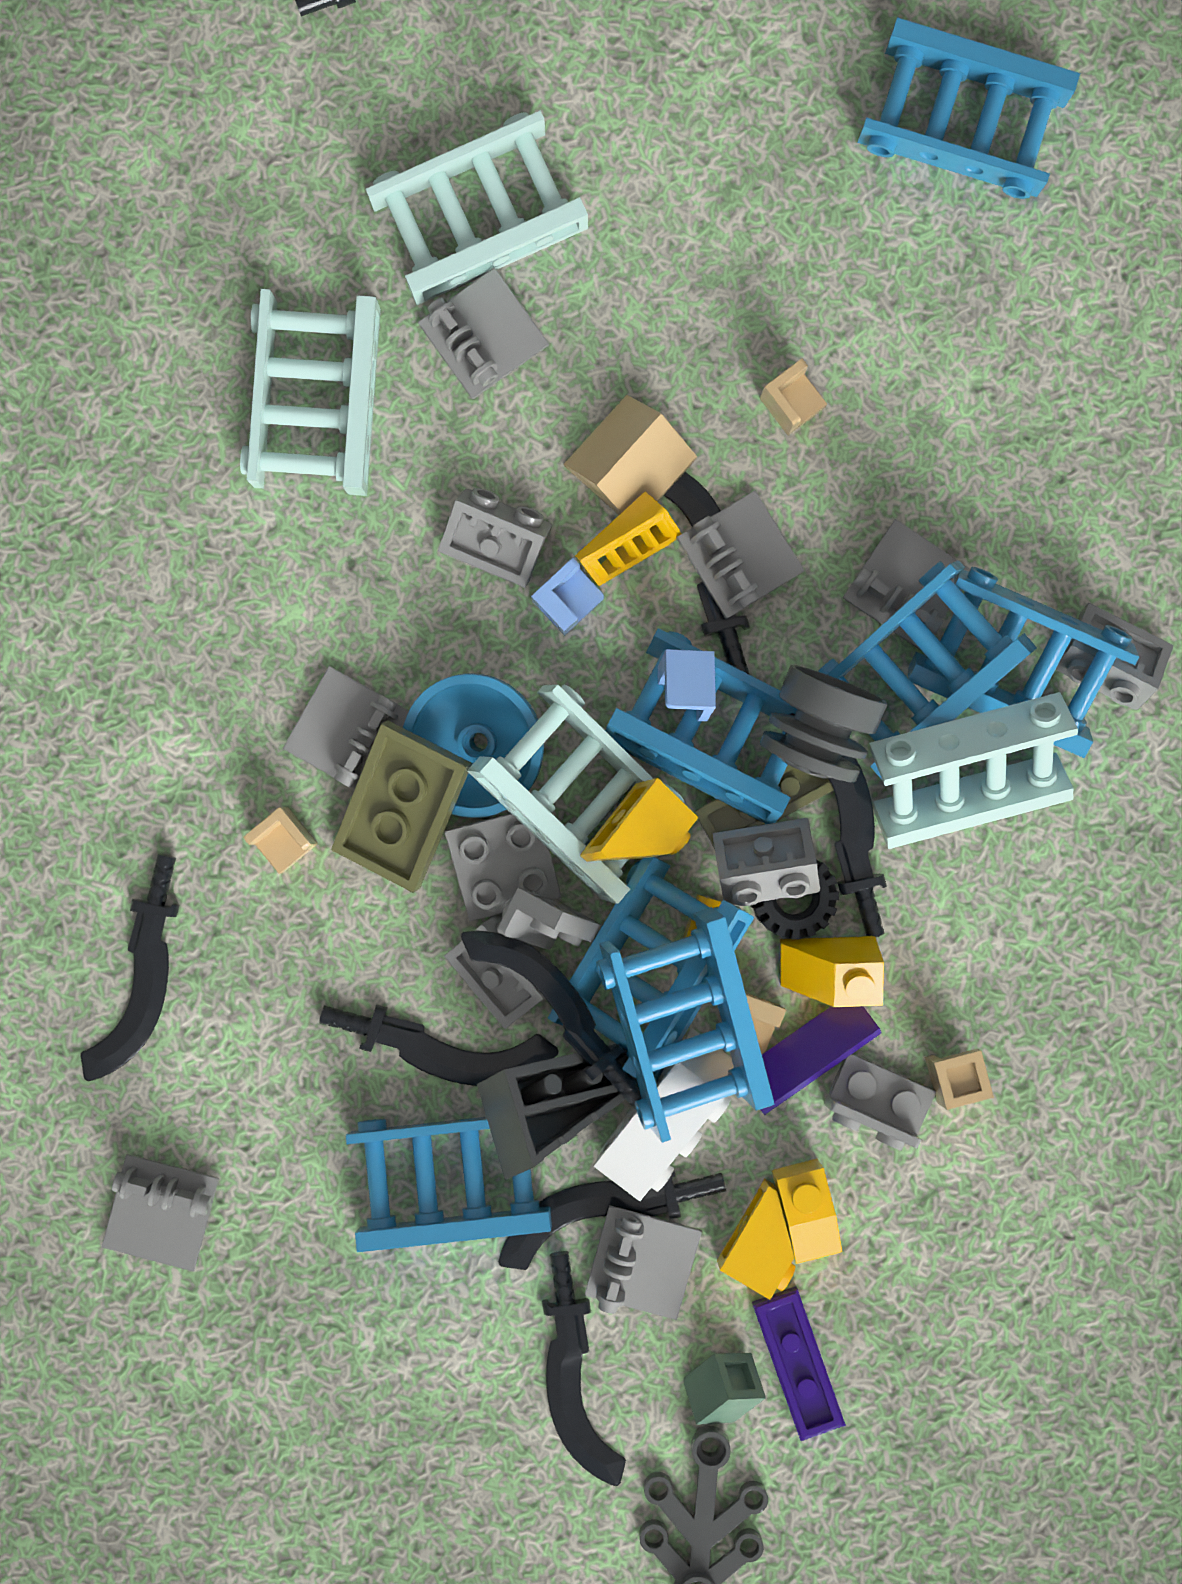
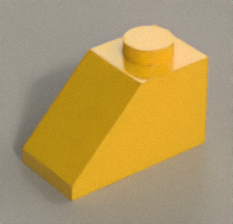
[580,778,698,862]
[780,936,884,1007]
[771,1158,842,1264]
[717,1178,796,1300]

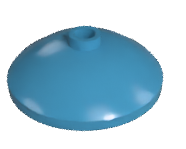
[403,673,544,818]

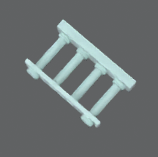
[366,110,588,305]
[240,289,381,496]
[467,684,684,904]
[869,692,1078,849]

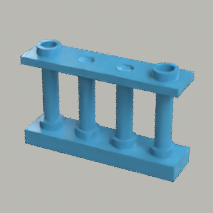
[857,17,1081,199]
[818,560,1037,779]
[908,567,1139,758]
[605,628,797,824]
[548,857,754,1082]
[596,907,775,1143]
[346,1117,552,1252]

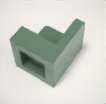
[684,1353,766,1425]

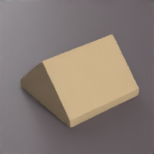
[564,395,697,515]

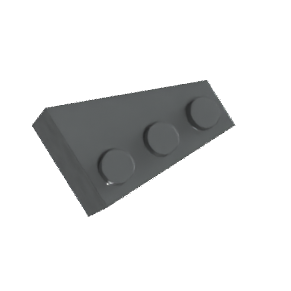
[477,1044,637,1180]

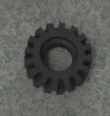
[751,859,839,939]

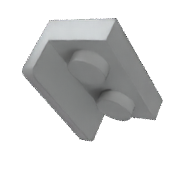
[438,488,553,588]
[1055,603,1174,710]
[712,818,820,906]
[497,887,603,950]
[444,913,545,1029]
[824,1054,936,1151]

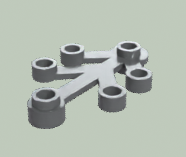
[639,1426,768,1584]

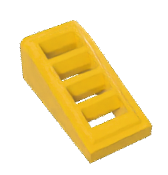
[575,491,682,586]

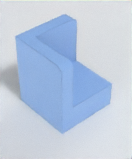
[531,558,604,636]
[658,649,716,722]

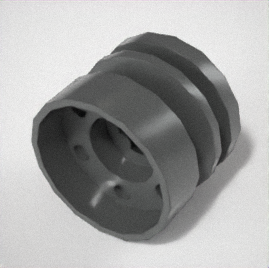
[760,665,888,782]

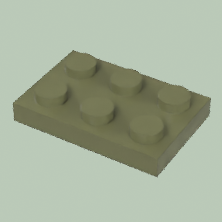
[331,720,473,893]

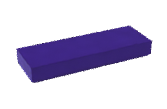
[760,1006,882,1115]
[752,1286,846,1441]

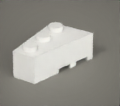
[593,1027,734,1201]

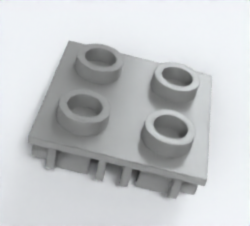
[418,268,549,400]
[676,491,805,619]
[843,519,970,650]
[283,666,409,789]
[445,813,562,922]
[102,1154,219,1272]
[585,1205,702,1320]

